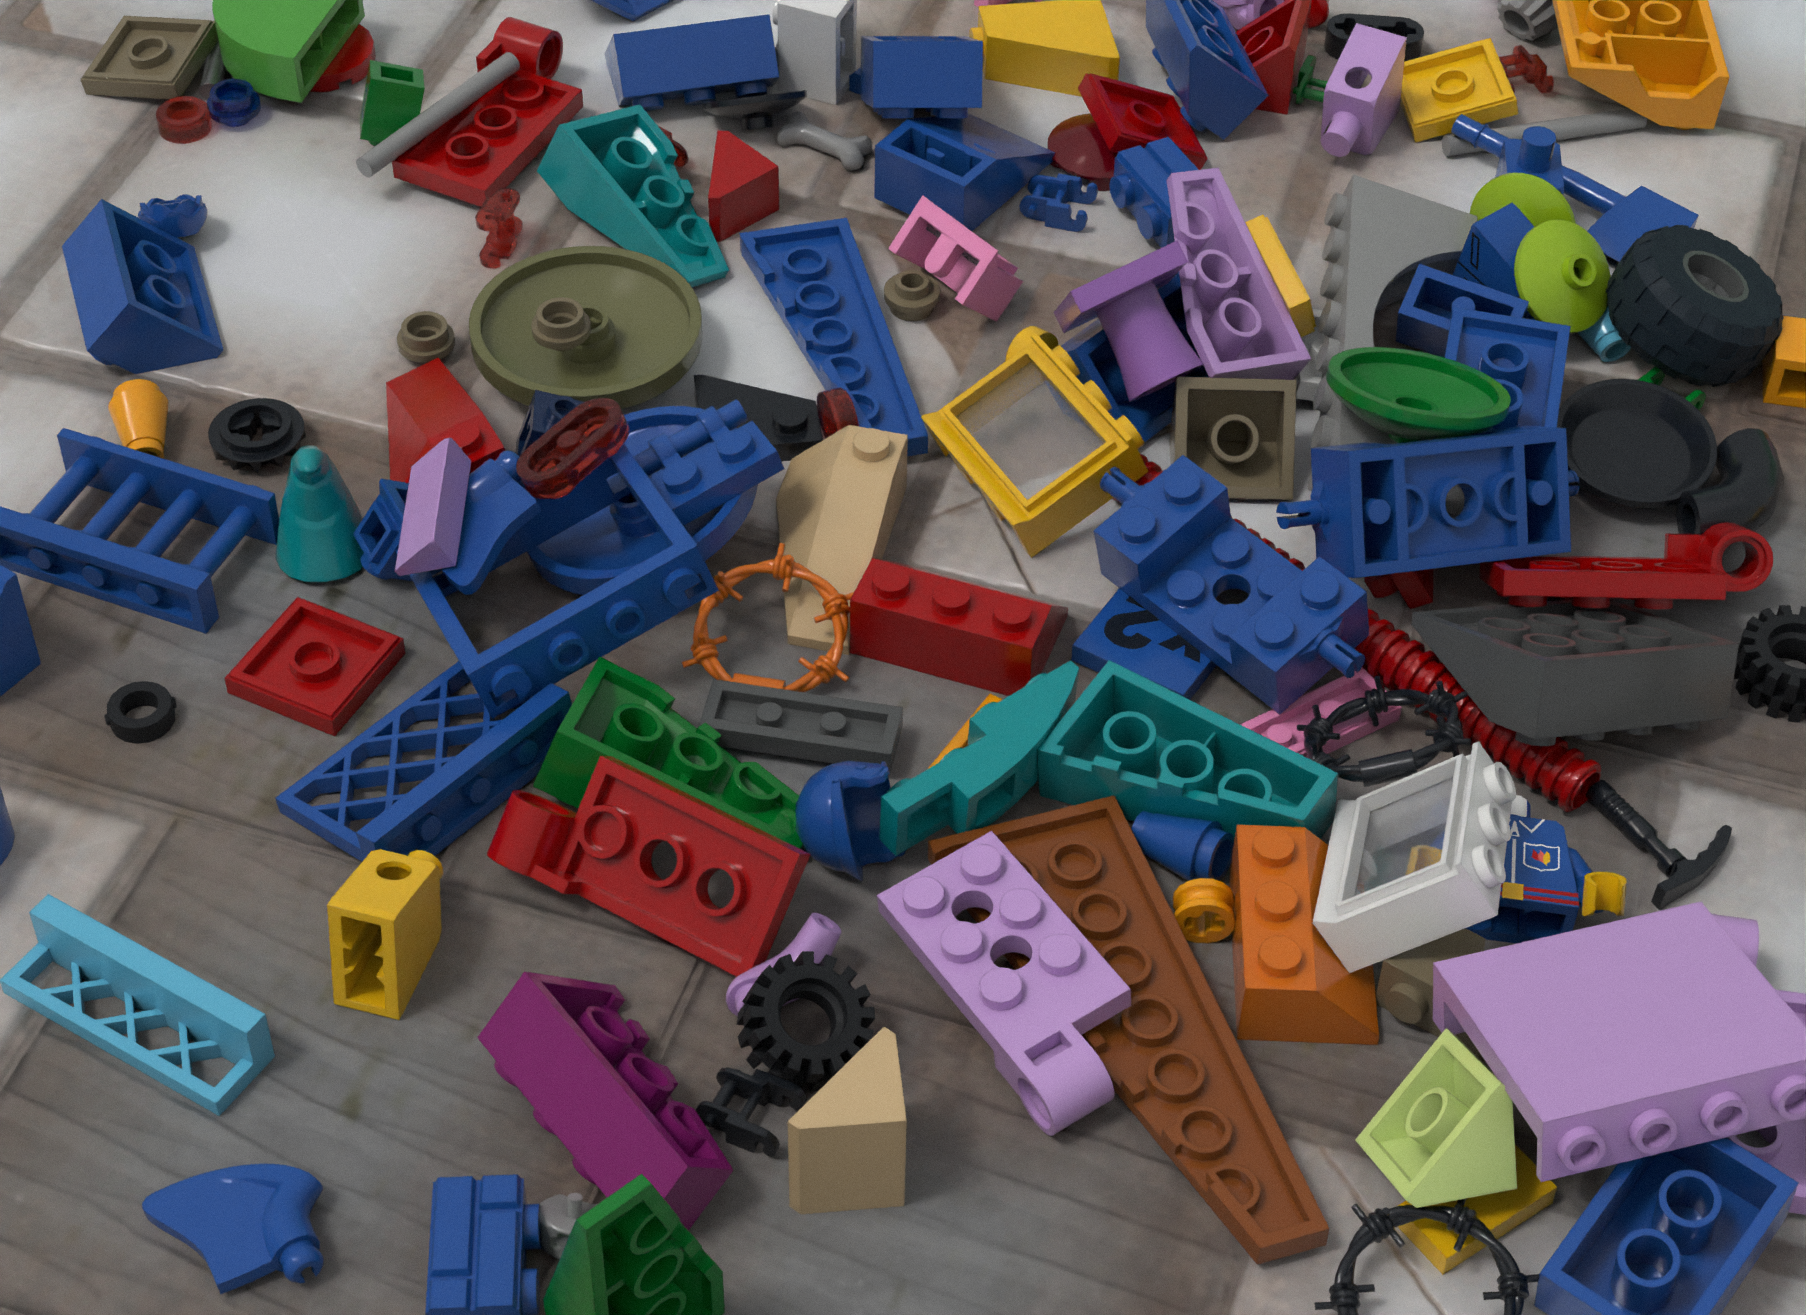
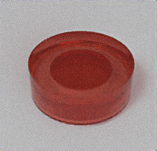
[156,96,212,144]
[817,387,859,439]

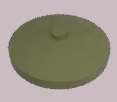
[469,246,702,414]

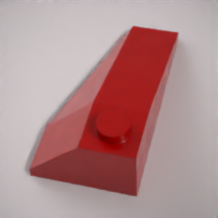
[386,358,506,483]

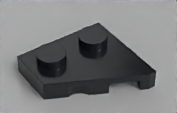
[694,375,823,461]

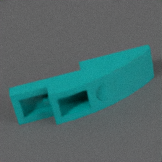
[879,660,1079,856]

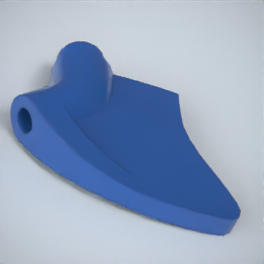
[441,450,542,595]
[142,1164,324,1294]

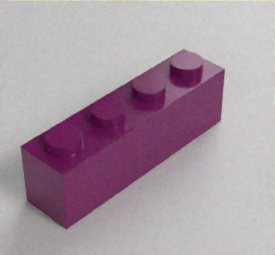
[477,971,733,1231]

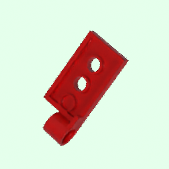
[392,17,583,209]
[1479,522,1773,609]
[487,756,811,977]

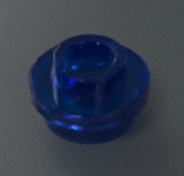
[207,79,261,127]

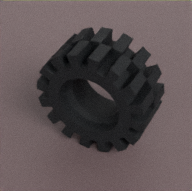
[1734,605,1806,723]
[736,951,875,1092]

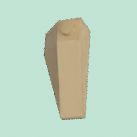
[776,425,908,655]

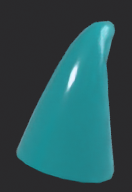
[275,445,363,582]

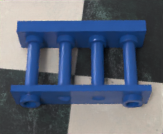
[0,428,279,634]

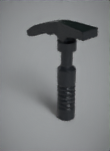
[1586,779,1732,909]

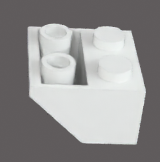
[772,0,857,105]

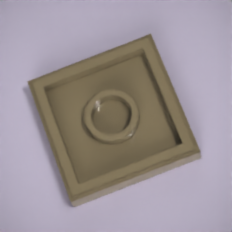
[80,16,218,100]

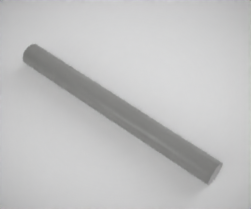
[356,52,520,177]
[1442,109,1647,157]

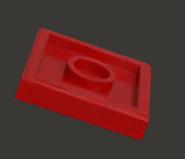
[1078,73,1208,170]
[225,597,406,737]

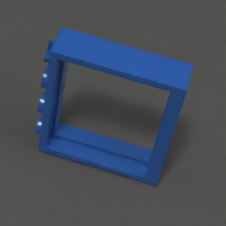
[395,429,719,719]

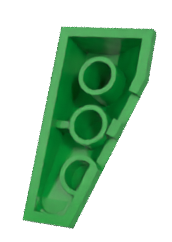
[533,656,802,849]

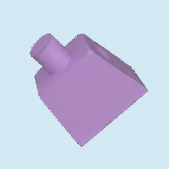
[1320,23,1407,157]

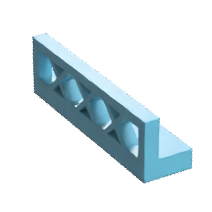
[0,894,275,1116]

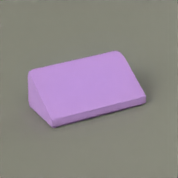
[395,438,471,576]

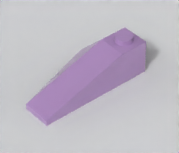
[1167,168,1311,380]

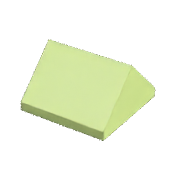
[1355,1028,1517,1208]

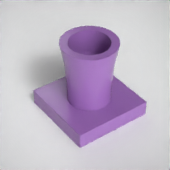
[1054,240,1204,402]

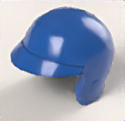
[795,761,906,881]

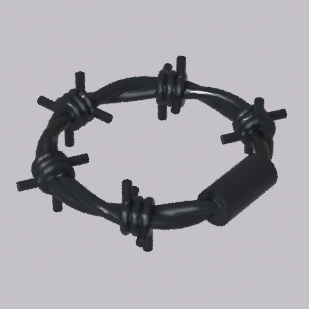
[1297,676,1472,787]
[1315,1198,1539,1315]

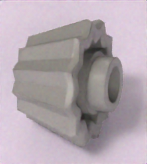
[1497,0,1558,41]

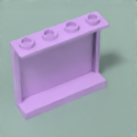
[1433,902,1806,1182]

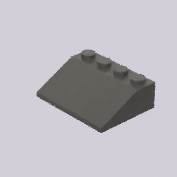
[1411,599,1739,746]

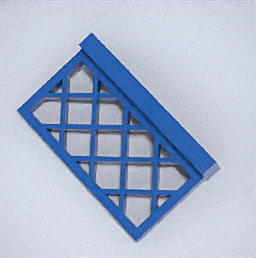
[275,661,572,862]

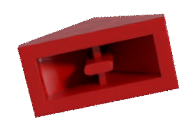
[708,130,779,242]

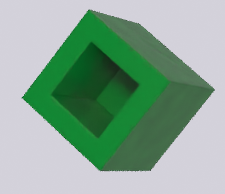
[360,60,425,147]

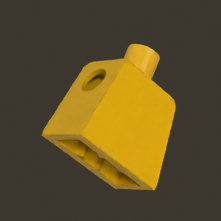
[327,849,443,1020]

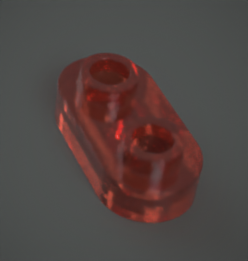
[516,398,630,499]

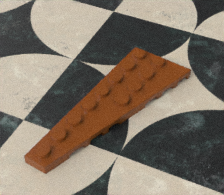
[928,796,1329,1265]

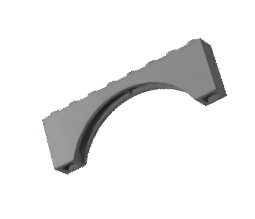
[1308,175,1477,518]

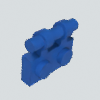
[633,399,785,526]

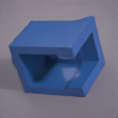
[353,479,412,581]

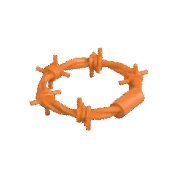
[682,543,854,692]

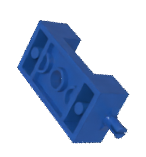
[1276,426,1579,578]
[1093,455,1369,715]

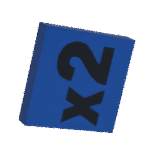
[1071,588,1217,700]

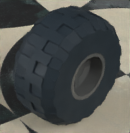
[1606,225,1783,387]

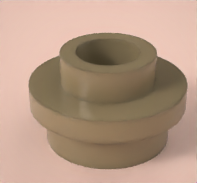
[884,270,940,321]
[531,297,591,351]
[397,311,455,364]

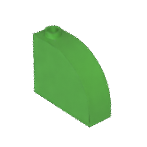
[212,0,365,103]

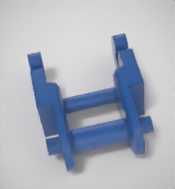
[1019,173,1098,232]

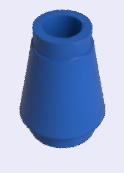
[1131,811,1234,881]

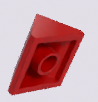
[1236,0,1312,115]

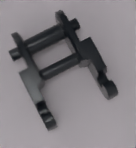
[696,1067,807,1157]

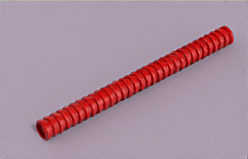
[1112,453,1601,812]

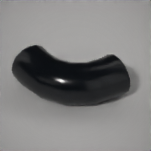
[1676,428,1784,534]

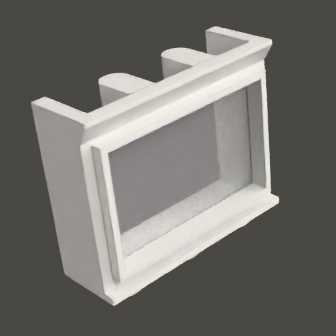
[1312,741,1516,973]

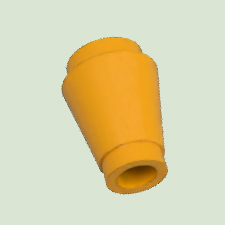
[108,379,169,459]

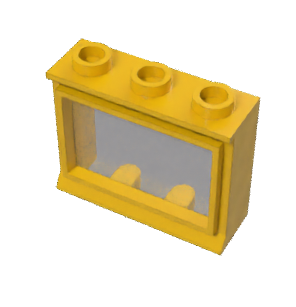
[921,332,1148,558]

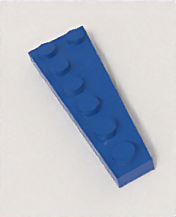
[740,218,928,457]

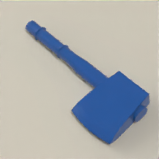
[1451,114,1699,262]

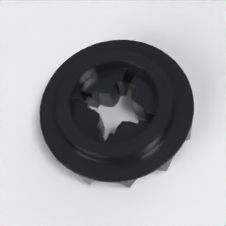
[208,398,306,473]

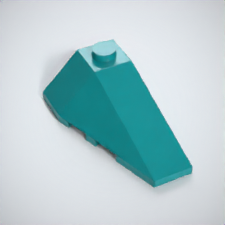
[537,104,729,288]

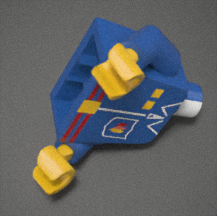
[1408,795,1627,944]

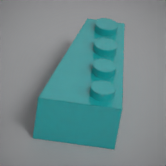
[1037,660,1338,839]

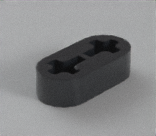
[1324,13,1424,62]

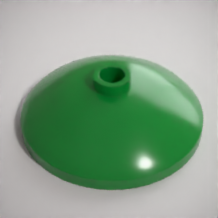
[1326,347,1511,443]

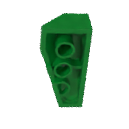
[543,1174,725,1315]

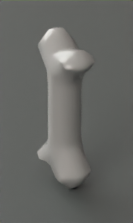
[777,111,872,171]

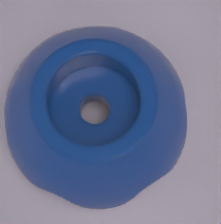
[138,194,208,238]

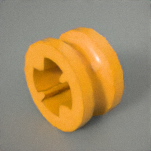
[1173,878,1235,943]

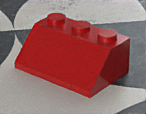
[850,558,1068,696]

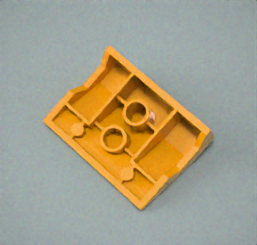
[1552,0,1730,130]

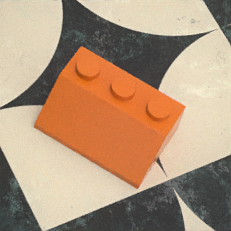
[1229,825,1379,1045]

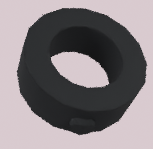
[104,681,177,744]

